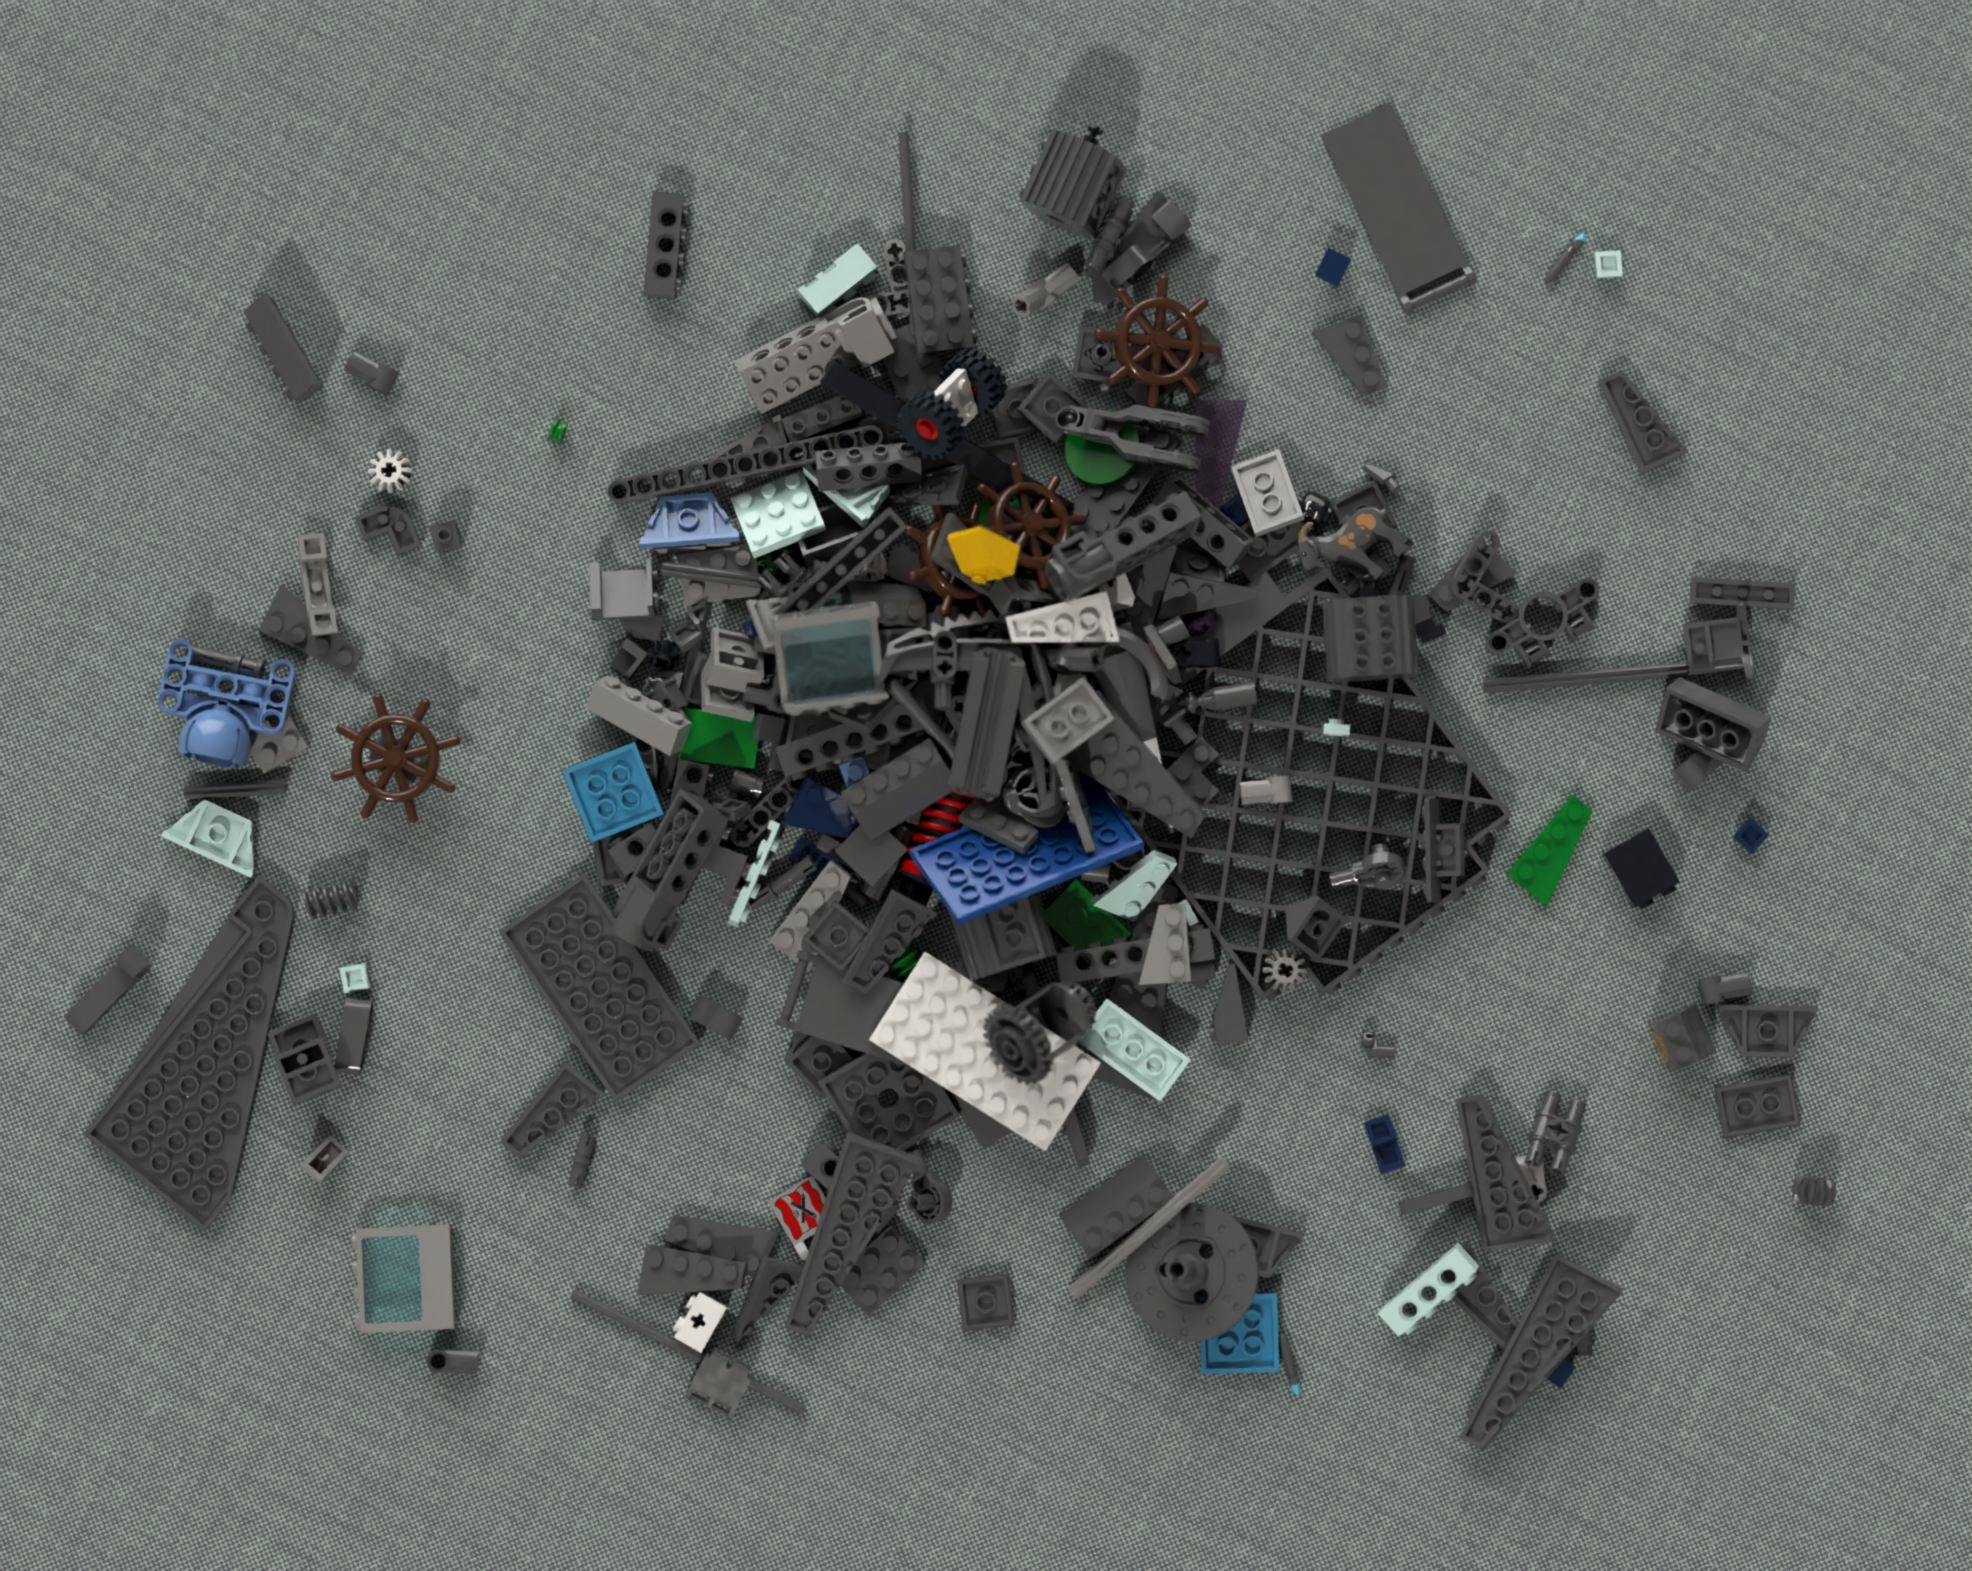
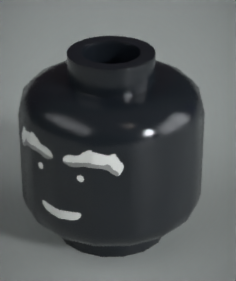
[1297,491,1334,529]

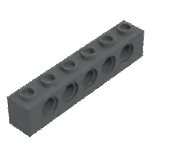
[775,696,930,781]
[1056,924,1215,984]

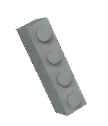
[586,675,692,756]

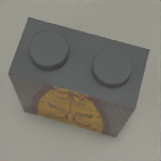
[1648,1003,1716,1071]

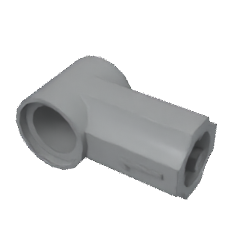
[1240,775,1293,805]

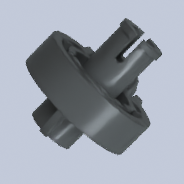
[1330,844,1405,890]
[908,1150,952,1224]

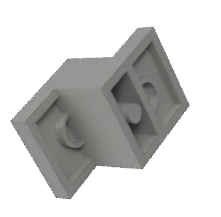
[701,627,764,722]

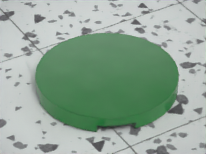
[1065,410,1141,487]

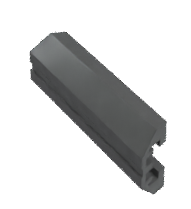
[947,648,1025,798]

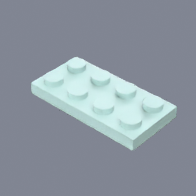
[1079,998,1191,1101]

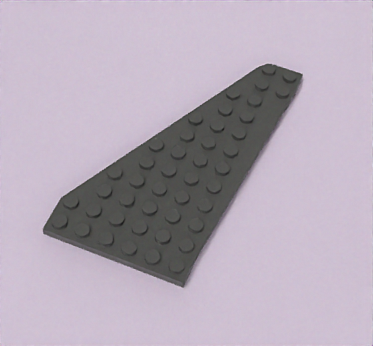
[83,875,294,1232]

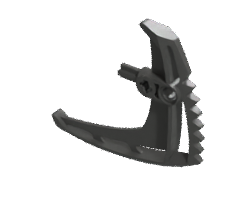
[878,610,1060,815]

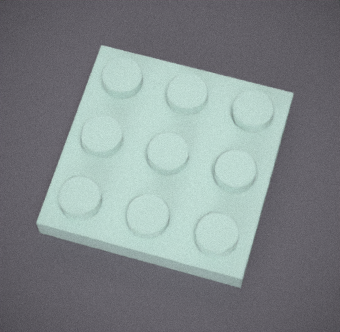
[730,470,826,558]

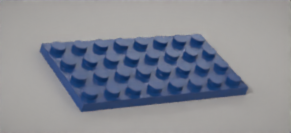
[910,777,1144,925]

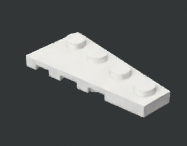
[1005,591,1120,643]

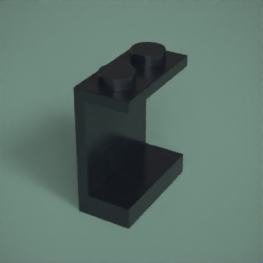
[1601,828,1680,910]

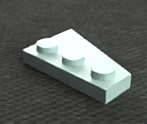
[1091,850,1177,922]

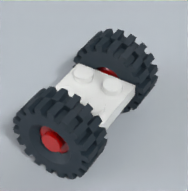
[896,349,1007,460]

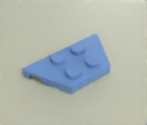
[640,492,740,549]

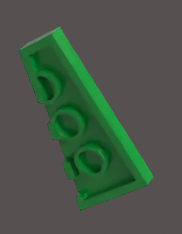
[1506,794,1592,907]

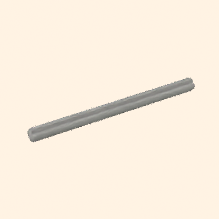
[1068,1157,1230,1298]

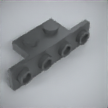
[1422,798,1465,903]

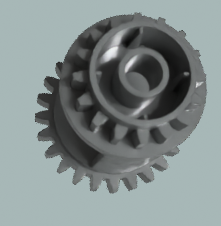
[983,980,1096,1085]

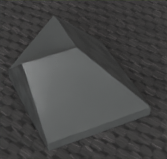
[1285,895,1347,962]

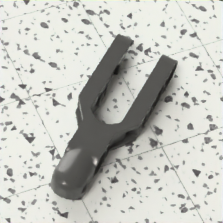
[1055,404,1211,473]

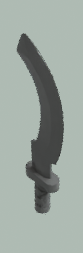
[1108,627,1168,699]

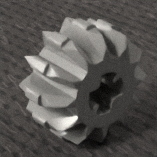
[1262,948,1307,993]

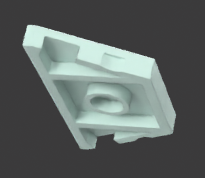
[803,465,890,528]
[161,799,254,878]

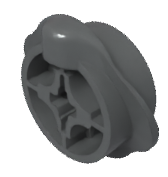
[1003,763,1070,828]

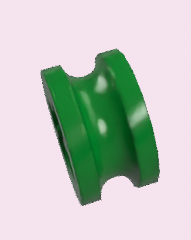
[548,418,568,444]

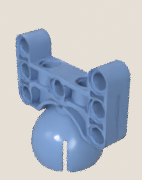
[158,639,296,768]

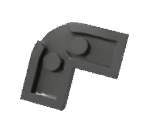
[354,505,422,556]

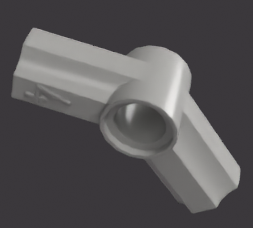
[1012,263,1080,317]

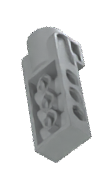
[735,297,897,414]

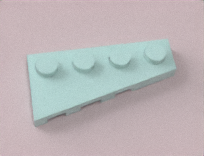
[728,820,781,928]

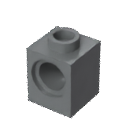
[429,520,463,554]

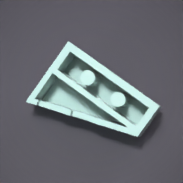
[798,243,878,318]

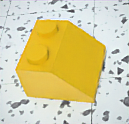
[947,526,1020,584]

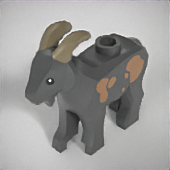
[1297,507,1415,588]

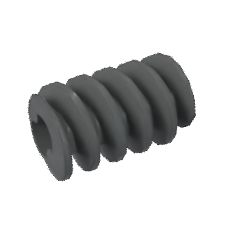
[302,878,359,920]

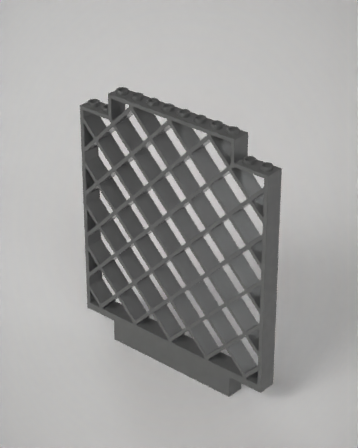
[1099,566,1512,1001]

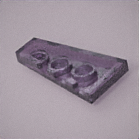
[1195,400,1247,504]

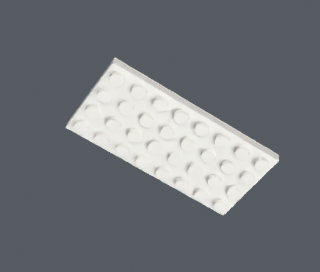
[869,952,1101,1151]

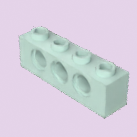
[1378,1243,1479,1337]

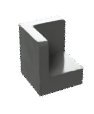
[611,638,648,680]

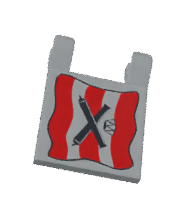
[768,1175,826,1261]

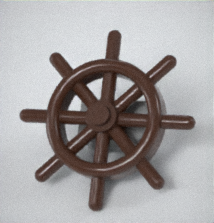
[1094,274,1222,408]
[977,462,1087,591]
[904,502,988,618]
[330,694,461,823]

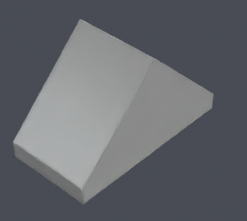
[300,1135,349,1183]

